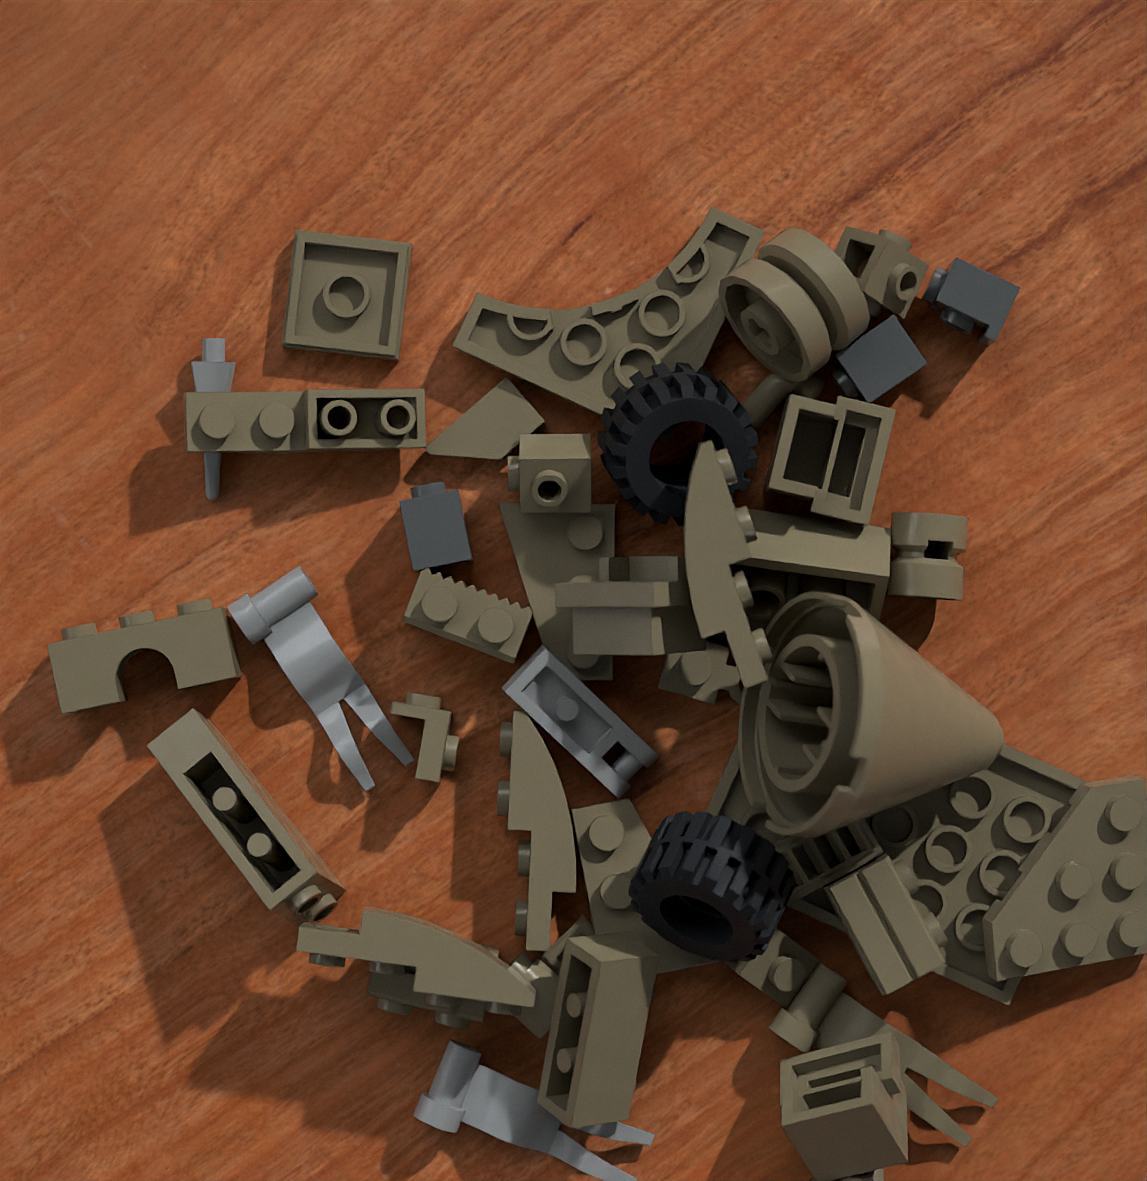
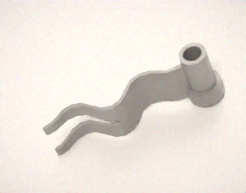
[227,565,415,792]
[413,1039,655,1181]

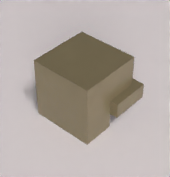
[762,394,896,526]
[555,556,706,655]
[780,1032,908,1181]

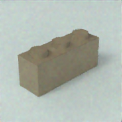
[537,932,659,1128]

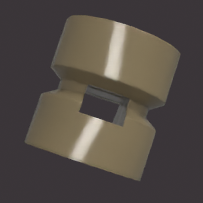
[886,512,968,601]

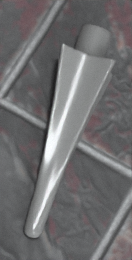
[190,338,236,501]

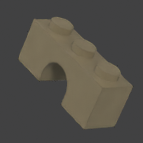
[47,598,242,714]

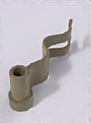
[768,962,999,1147]

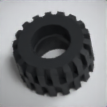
[598,362,759,526]
[629,811,795,963]

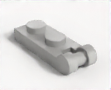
[502,645,660,799]

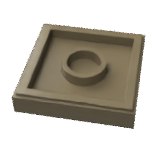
[282,230,413,361]

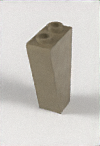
[147,708,347,926]

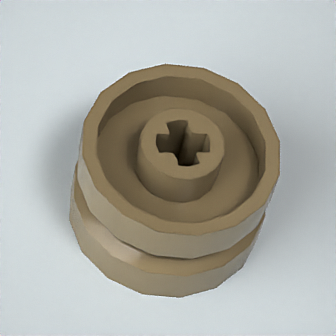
[718,227,870,383]

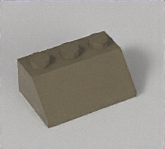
[706,507,891,647]

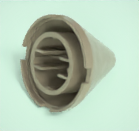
[738,592,1004,838]

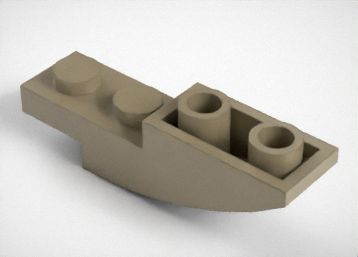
[183,388,426,454]
[683,440,774,688]
[497,710,576,951]
[296,906,536,1016]

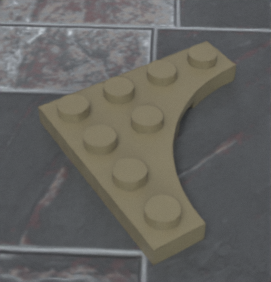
[452,207,765,446]

